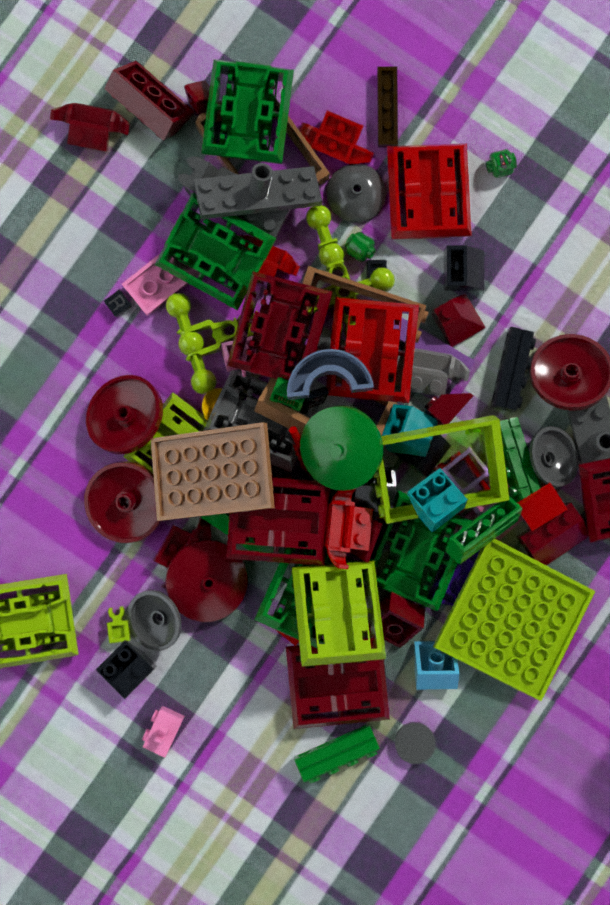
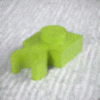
[107,606,131,643]

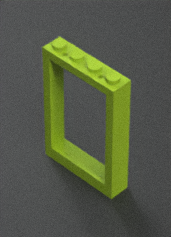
[374,415,509,524]

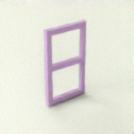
[442,447,496,517]

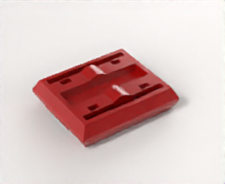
[387,143,472,240]
[326,297,419,403]

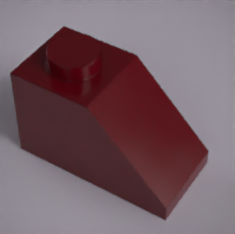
[184,80,210,116]

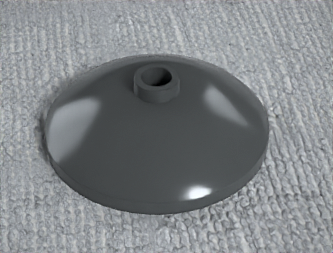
[327,164,386,223]
[529,426,579,487]
[127,590,181,651]

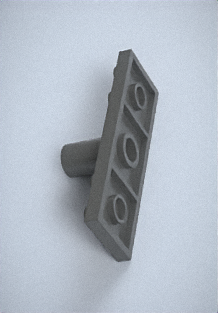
[194,163,323,220]
[567,396,610,484]

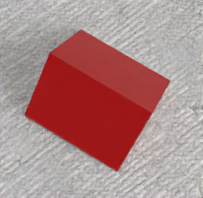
[518,483,568,531]

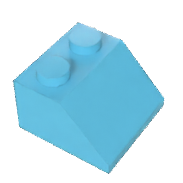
[414,641,459,690]

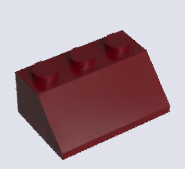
[516,502,589,566]

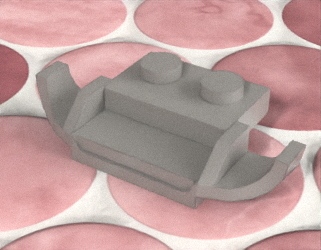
[397,348,470,396]

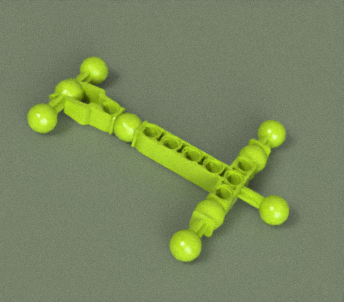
[166,205,395,394]

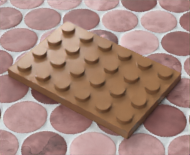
[151,422,275,521]

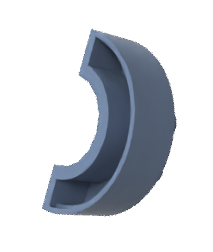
[287,349,374,400]

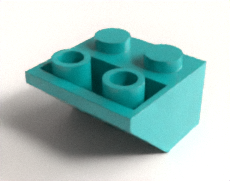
[382,404,438,457]
[407,468,468,532]

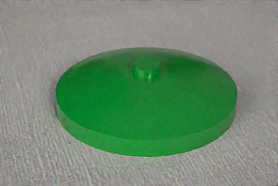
[300,405,383,491]

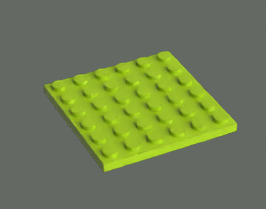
[433,539,595,701]

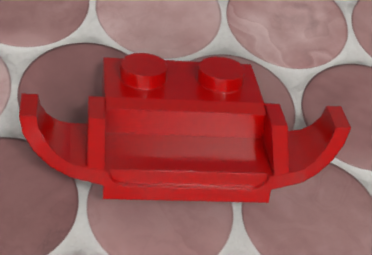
[299,110,374,164]
[239,235,300,277]
[324,489,373,569]

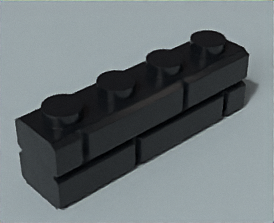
[490,327,536,412]

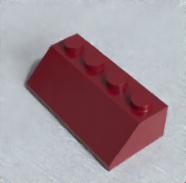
[104,61,195,141]

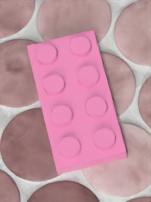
[122,254,200,317]

